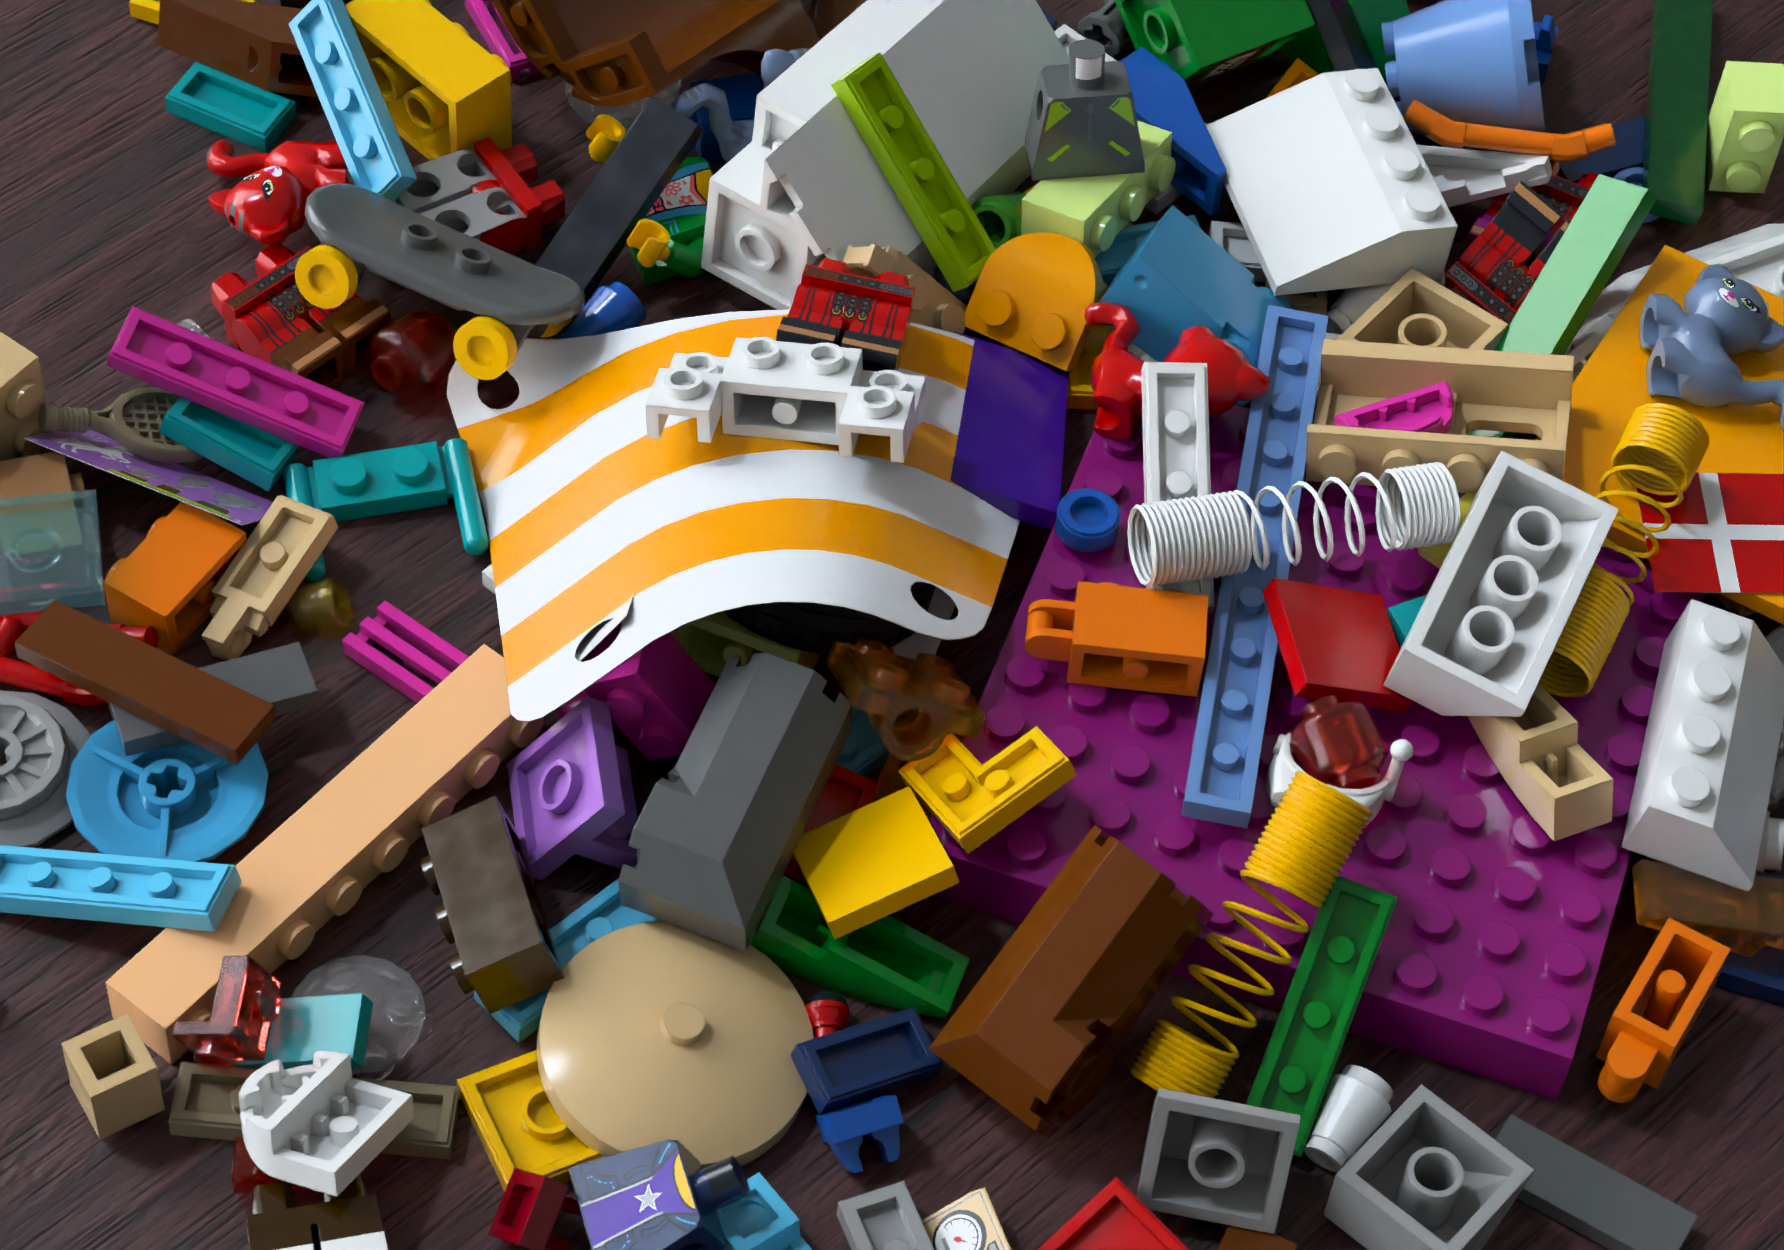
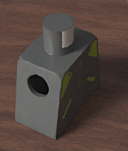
[1025,39,1145,181]

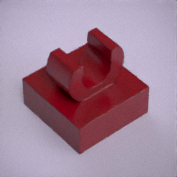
[488,1168,582,1250]

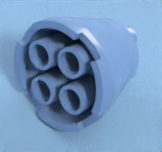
[1382,0,1545,137]

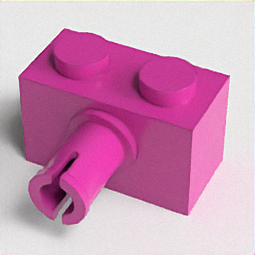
[555,622,715,760]

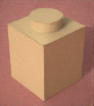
[61,1014,165,1140]

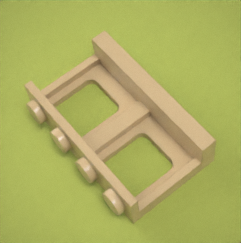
[1306,339,1574,494]

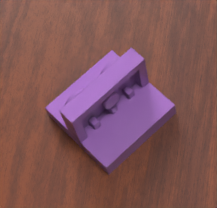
[507,696,638,880]

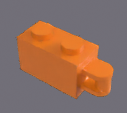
[1025,581,1208,697]
[1596,917,1730,1103]

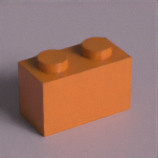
[104,501,247,656]

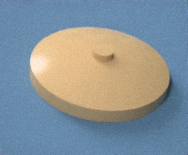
[537,921,814,1169]

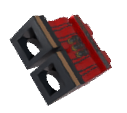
[1445,180,1571,327]
[776,258,916,372]

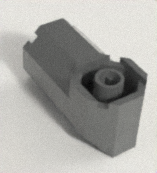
[618,652,853,952]

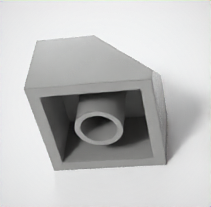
[1323,1084,1534,1250]

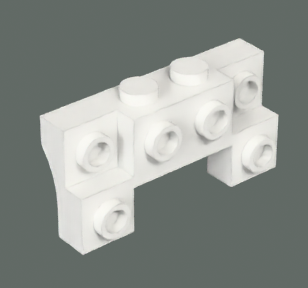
[645,337,926,463]

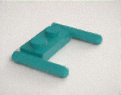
[282,438,489,582]

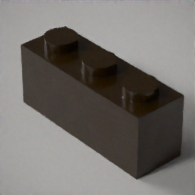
[420,796,565,1014]

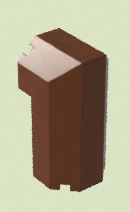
[928,825,1214,1138]

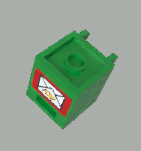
[1114,0,1316,88]

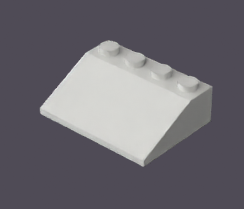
[1206,68,1458,296]

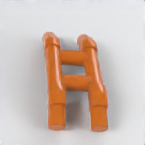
[1403,100,1616,162]

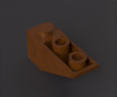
[157,0,319,98]

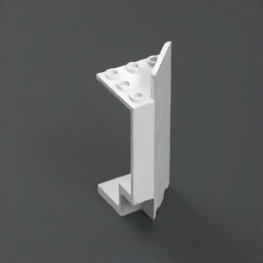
[701,0,1069,310]

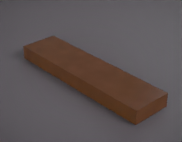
[15,599,275,765]

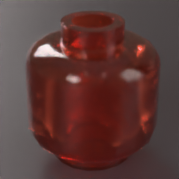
[369,309,456,400]
[1290,695,1388,789]

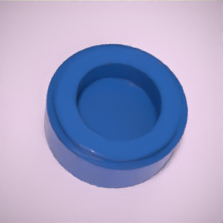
[1055,488,1121,552]

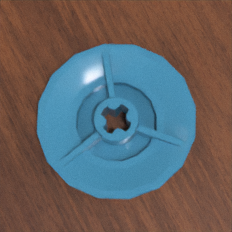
[66,720,268,862]

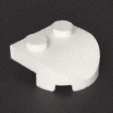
[239,1051,415,1196]

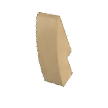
[1467,683,1613,841]

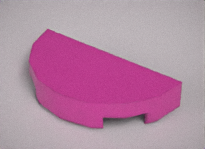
[1334,381,1454,434]

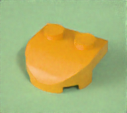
[964,232,1107,372]

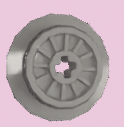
[0,690,90,848]

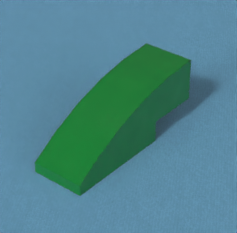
[750,875,970,1018]

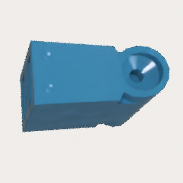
[1098,205,1292,407]

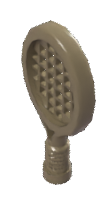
[39,387,205,463]

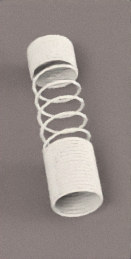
[1127,462,1460,588]

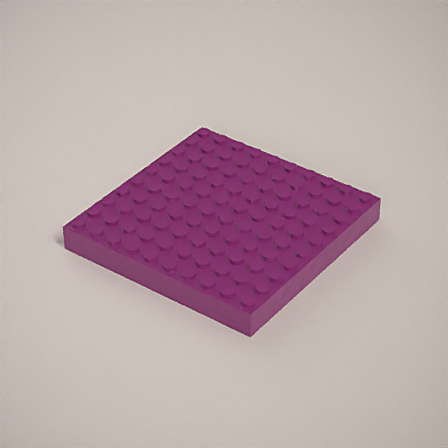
[929,405,1705,1101]

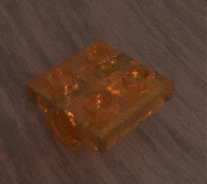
[826,637,986,761]

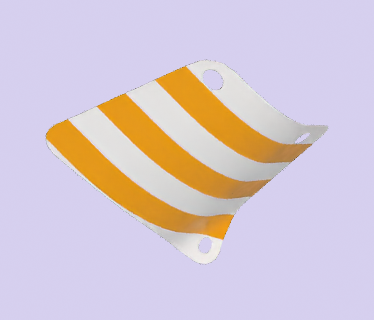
[447,309,1020,721]

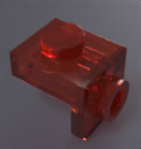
[172,955,280,1069]

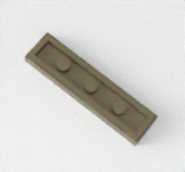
[168,1062,460,1160]

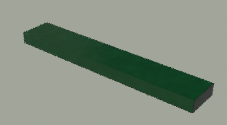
[1642,0,1713,225]

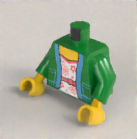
[586,114,713,285]

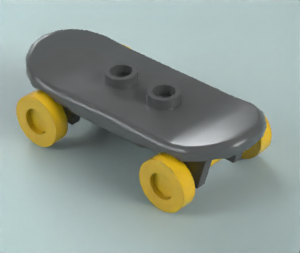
[295,184,585,380]

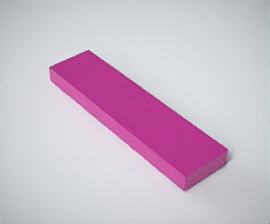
[106,306,365,458]

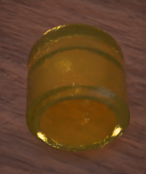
[287,577,353,635]

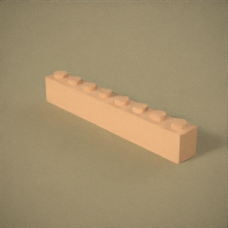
[106,644,544,1065]

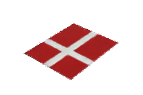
[1636,473,1784,594]

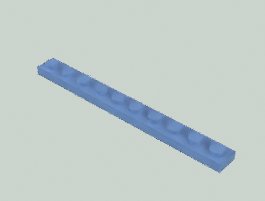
[1181,305,1329,828]

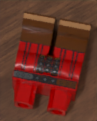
[211,243,392,390]

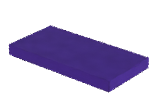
[950,332,1069,530]

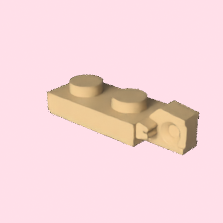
[843,244,967,334]
[202,495,338,661]

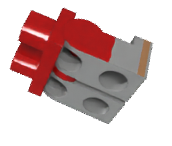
[394,137,565,255]

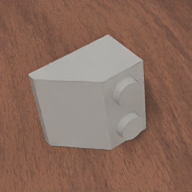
[1137,1088,1301,1234]

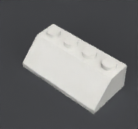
[1383,450,1619,717]
[1622,599,1784,892]

